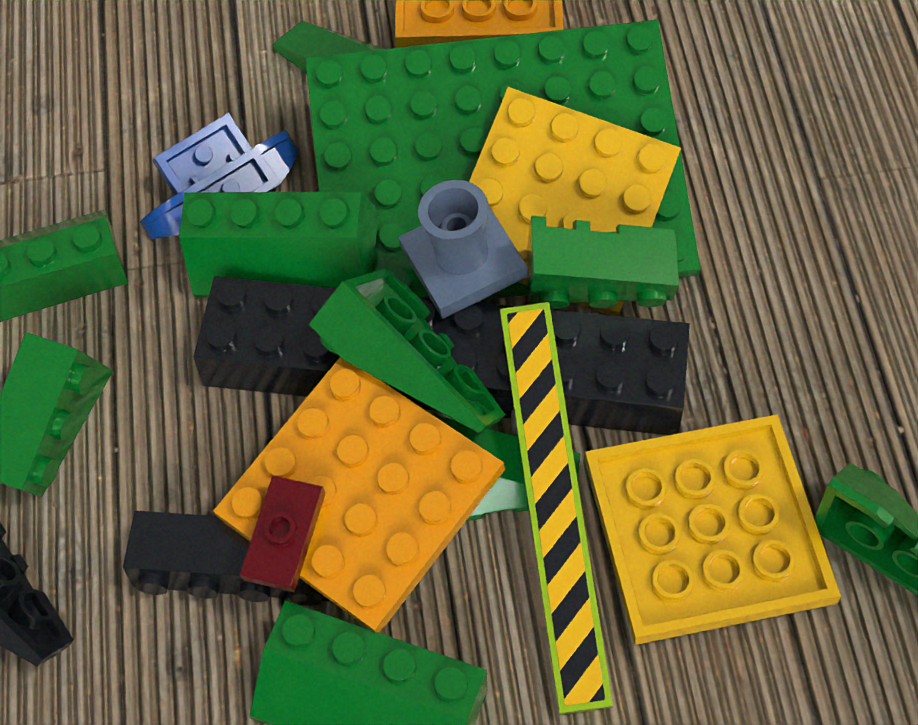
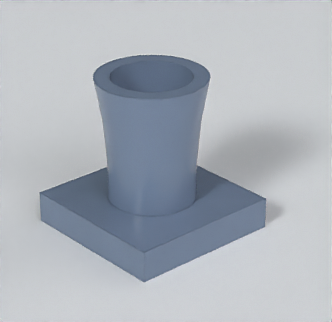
[398,180,528,319]

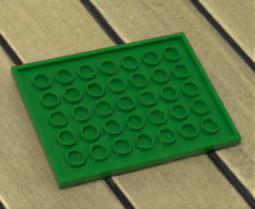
[305,19,701,300]

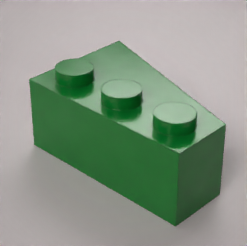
[527,216,679,309]
[0,332,113,497]

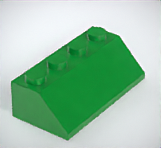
[179,192,379,298]
[0,209,128,322]
[249,601,488,725]

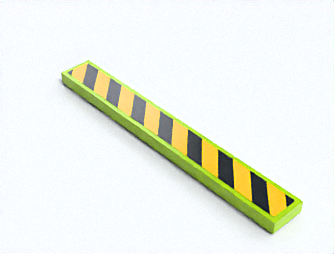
[500,302,613,715]

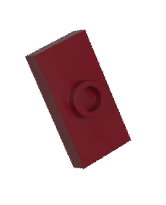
[240,475,326,593]

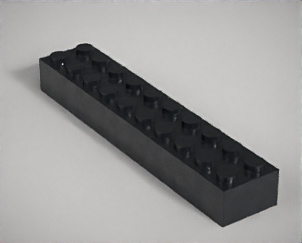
[193,276,690,435]

